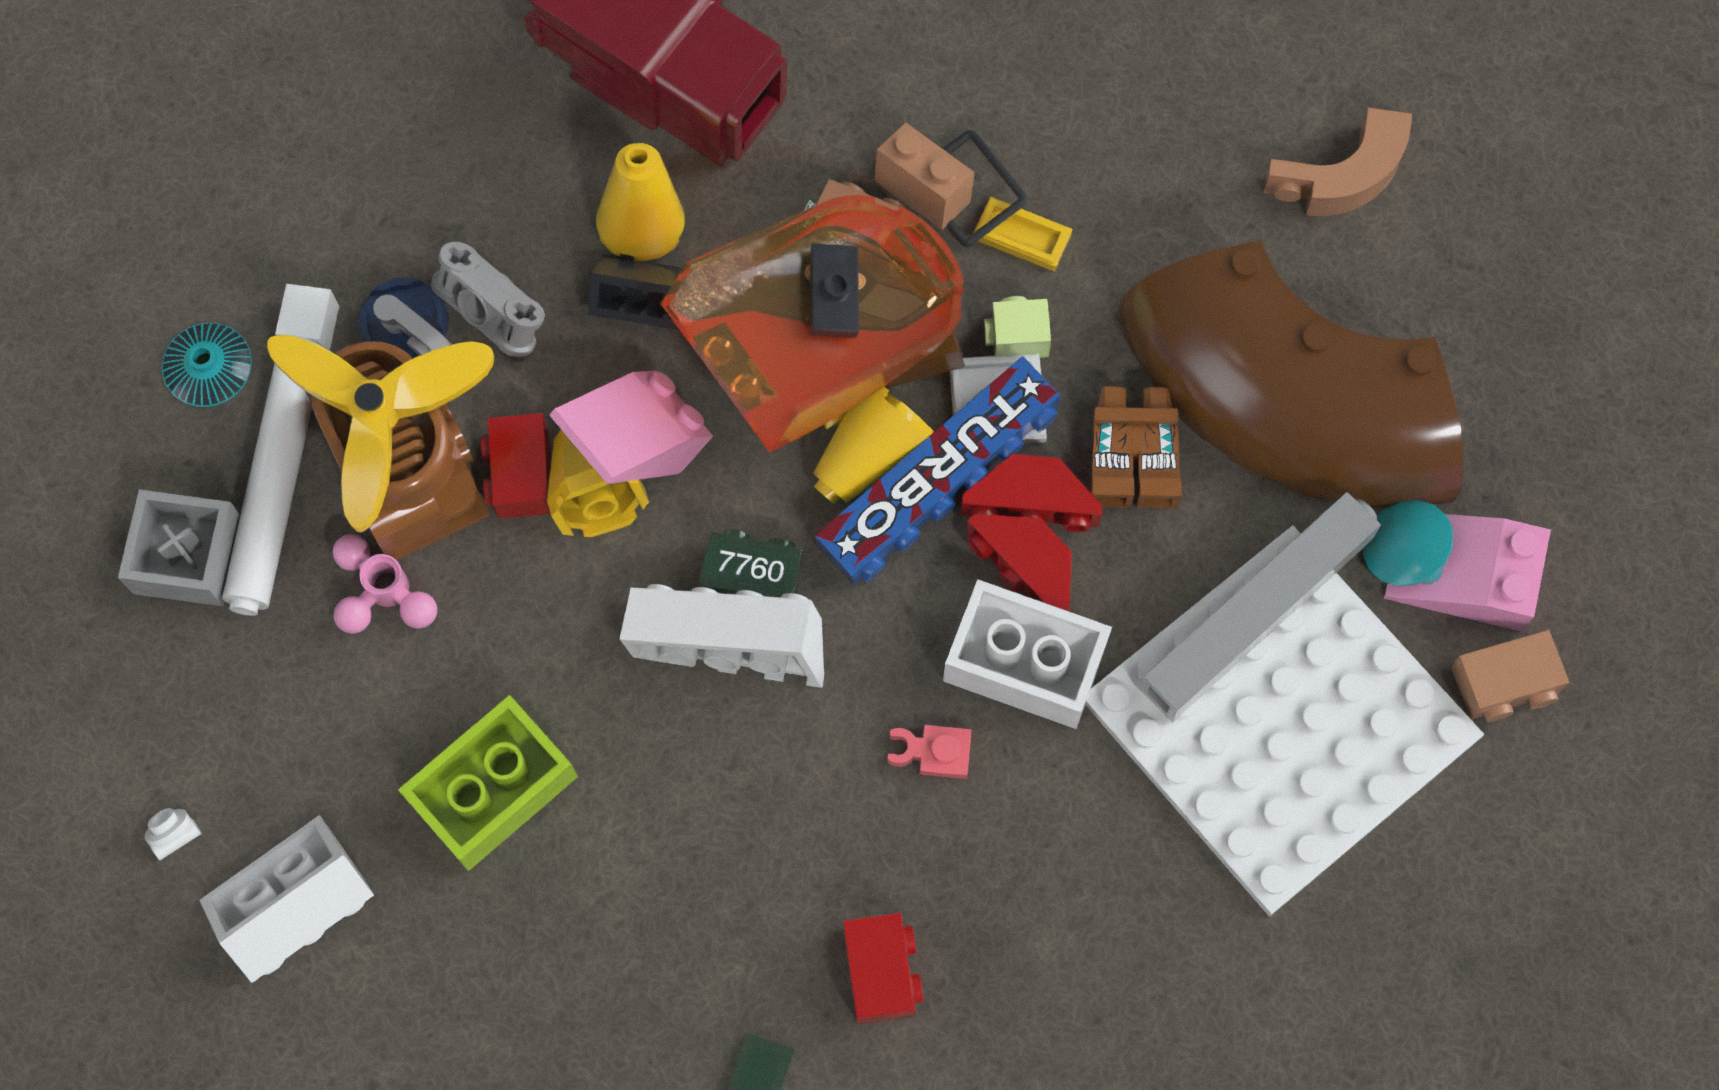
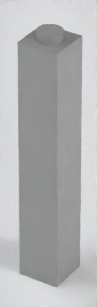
[1139,492,1381,723]

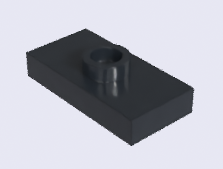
[810,243,859,338]

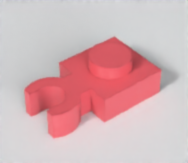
[888,725,972,779]

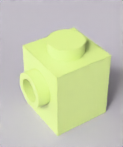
[984,296,1051,358]

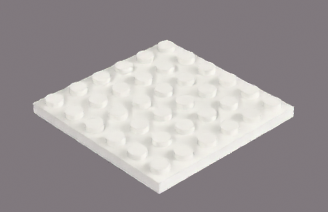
[1085,525,1484,917]

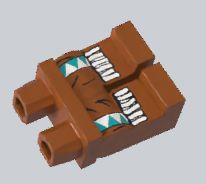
[1090,386,1182,509]

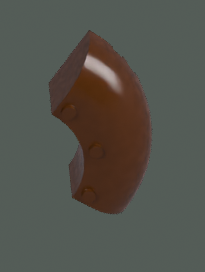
[1118,240,1464,506]

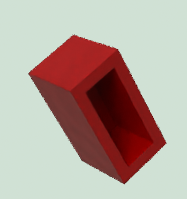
[481,413,551,519]
[843,913,924,1025]

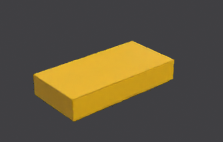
[974,197,1072,272]

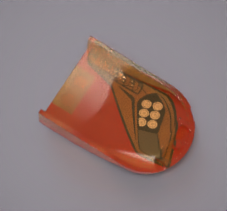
[661,195,965,452]

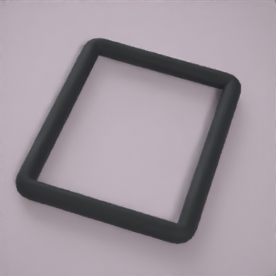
[943,130,1028,247]

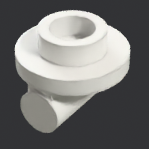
[144,808,202,860]

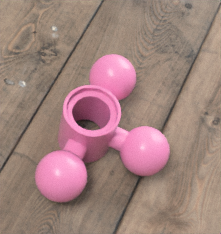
[333,534,437,634]

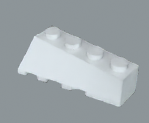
[620,584,824,688]

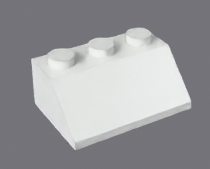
[943,580,1112,729]
[200,815,374,983]

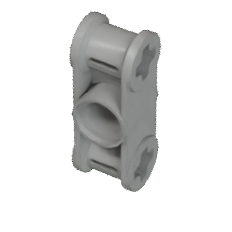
[431,242,545,357]

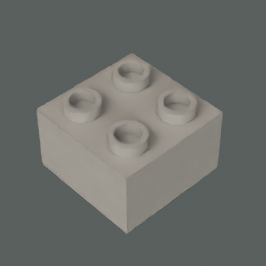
[118,489,240,607]

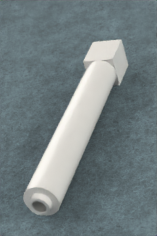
[222,284,339,616]

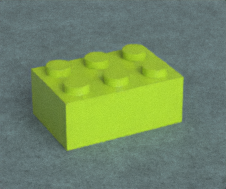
[398,695,578,872]

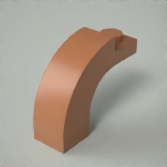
[1264,108,1412,216]

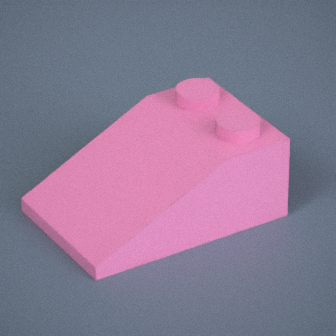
[550,370,713,484]
[1384,514,1551,632]

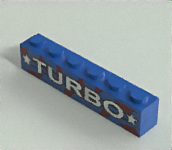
[815,356,1060,586]

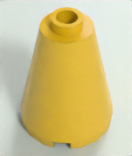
[596,143,685,262]
[813,383,934,504]

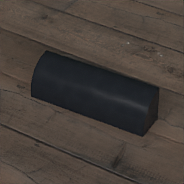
[588,254,778,339]

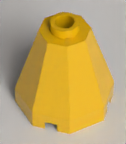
[547,430,649,537]

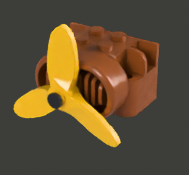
[267,335,495,560]

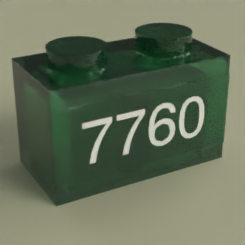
[699,529,804,598]

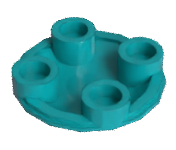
[1363,500,1453,587]

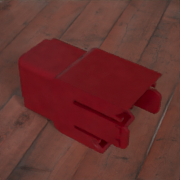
[524,0,788,167]

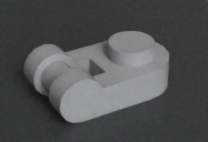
[373,295,451,356]

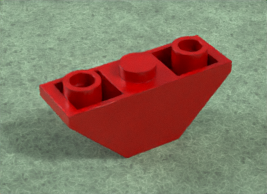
[961,454,1102,533]
[966,514,1072,612]

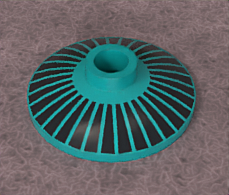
[162,323,252,407]

